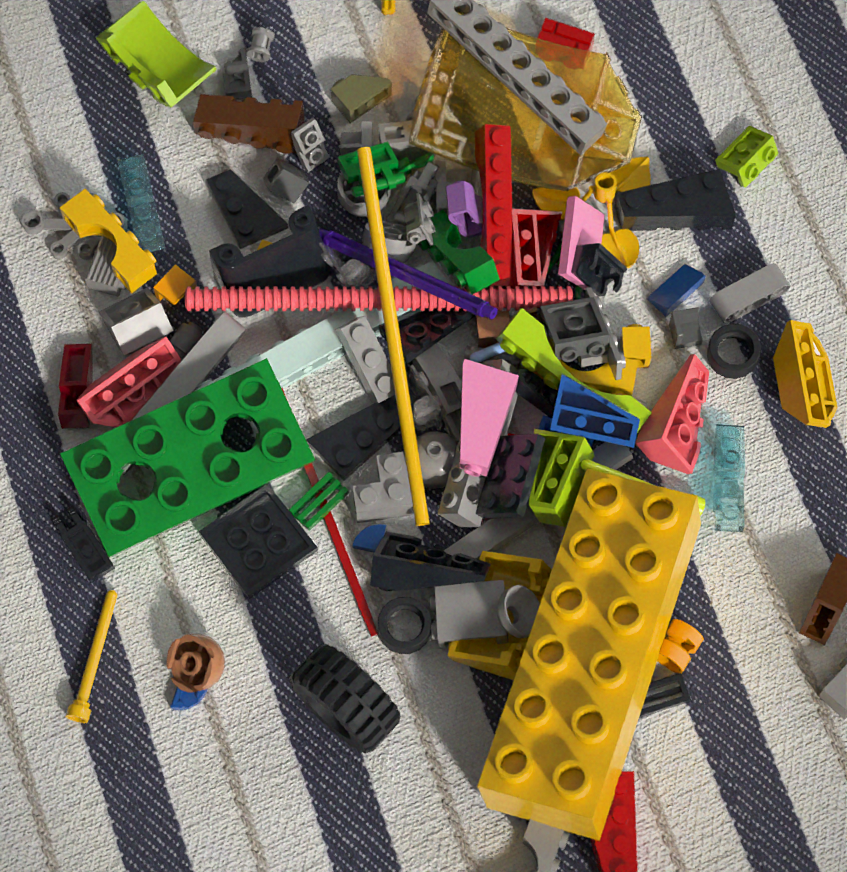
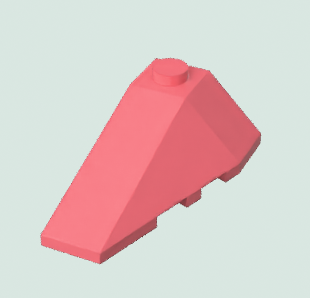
[635,354,709,474]

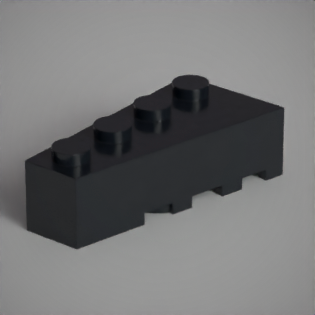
[614,169,736,231]

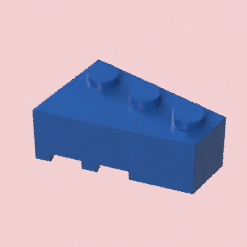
[550,373,640,447]

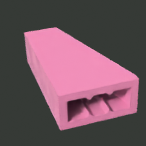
[459,359,519,477]

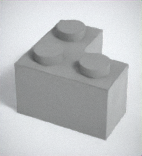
[352,452,413,523]

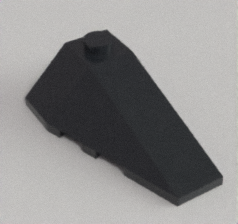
[370,531,491,591]

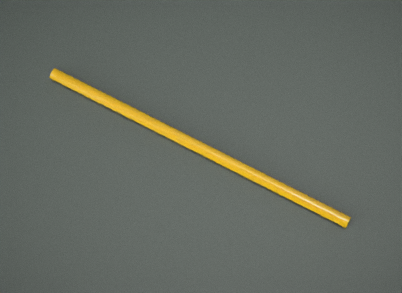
[357,147,430,526]

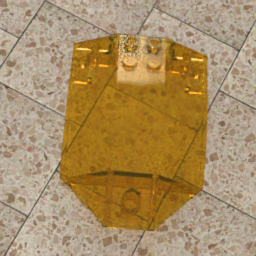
[409,11,642,191]

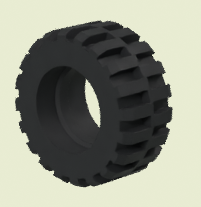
[290,644,401,754]

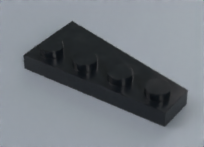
[379,308,476,364]
[306,391,425,481]

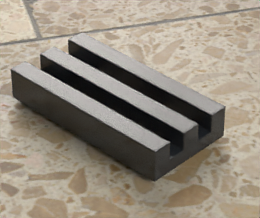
[639,673,691,718]

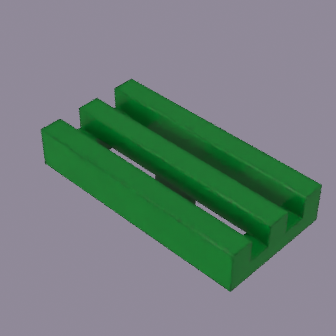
[289,472,349,531]

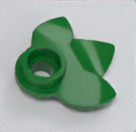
[391,151,434,176]

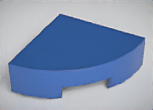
[352,524,386,553]
[170,687,207,710]

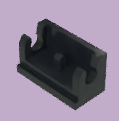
[571,243,627,297]

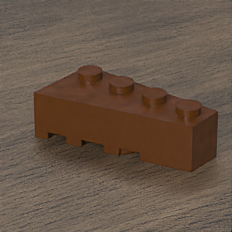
[193,94,305,154]

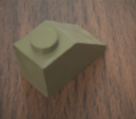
[330,74,392,123]

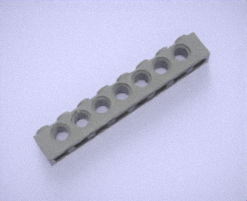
[427,0,607,155]

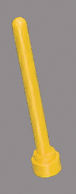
[65,590,117,723]

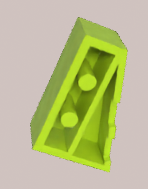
[529,429,595,527]

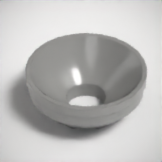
[497,585,540,638]

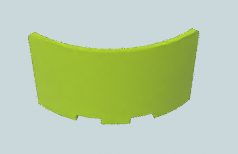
[96,1,216,108]

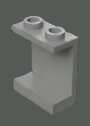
[430,580,509,649]

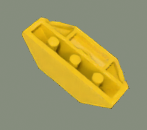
[773,320,838,428]

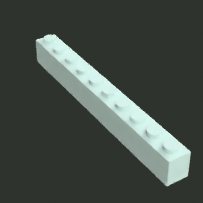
[195,261,448,391]

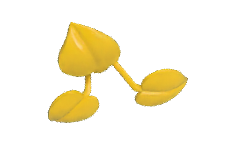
[532,157,651,268]

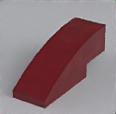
[58,343,93,429]

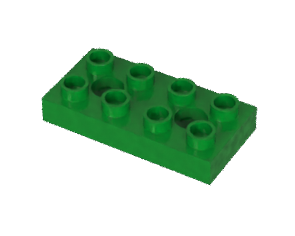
[60,358,315,558]

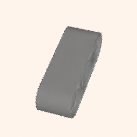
[709,263,791,324]

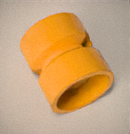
[657,619,704,674]

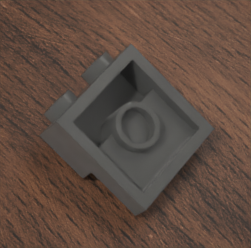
[540,297,609,362]

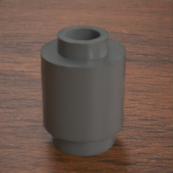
[169,322,203,361]

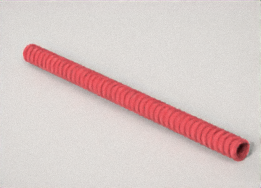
[185,286,573,311]

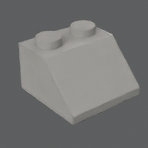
[99,288,173,355]

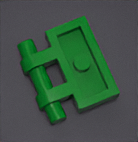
[338,141,405,198]

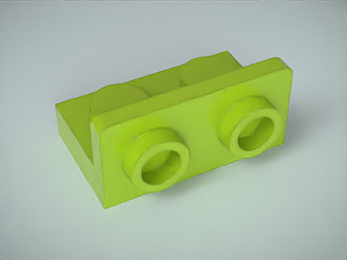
[715,125,778,188]

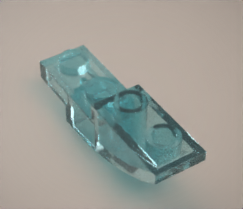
[117,154,166,252]
[713,424,745,532]

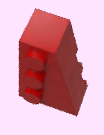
[511,209,562,289]

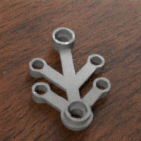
[21,192,128,260]

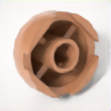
[166,633,225,693]

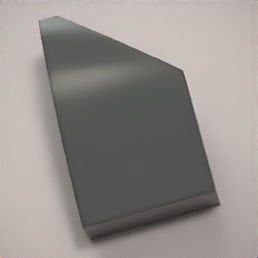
[223,48,252,99]

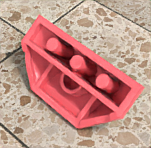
[76,337,181,428]

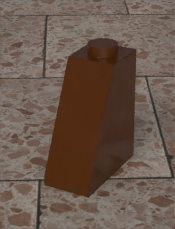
[799,553,847,645]

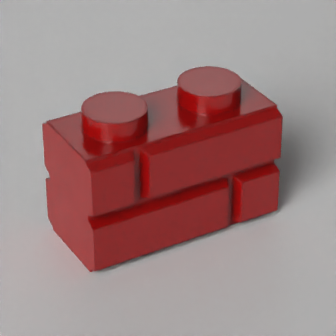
[534,18,595,70]

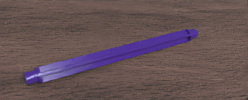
[319,228,497,319]

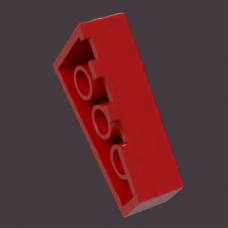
[590,771,638,872]

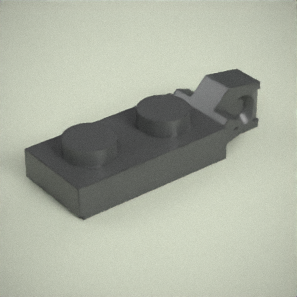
[386,162,440,226]

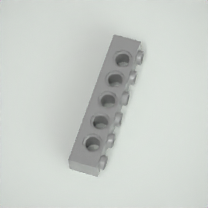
[438,359,519,527]

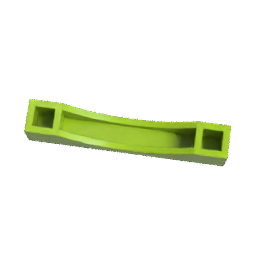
[496,308,652,432]

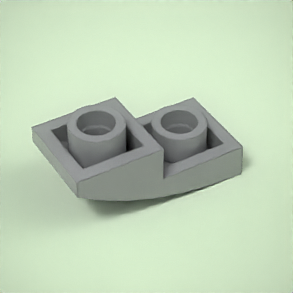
[291,118,330,172]

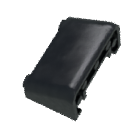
[209,205,330,318]

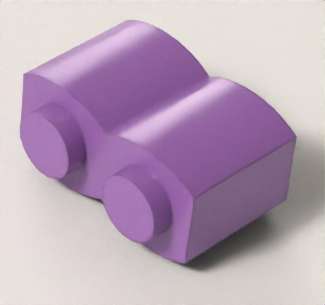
[446,181,483,238]

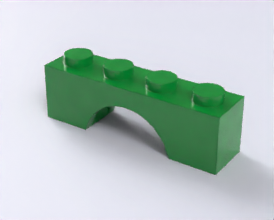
[418,210,500,295]

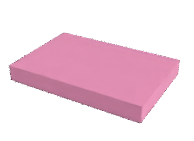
[558,196,605,290]

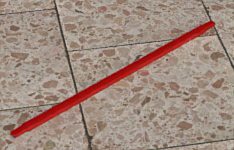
[282,388,378,637]

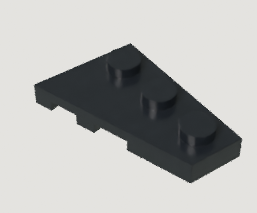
[206,169,289,249]

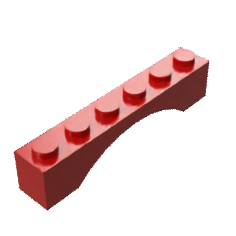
[475,124,514,289]

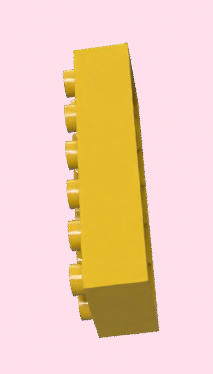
[477,469,701,841]

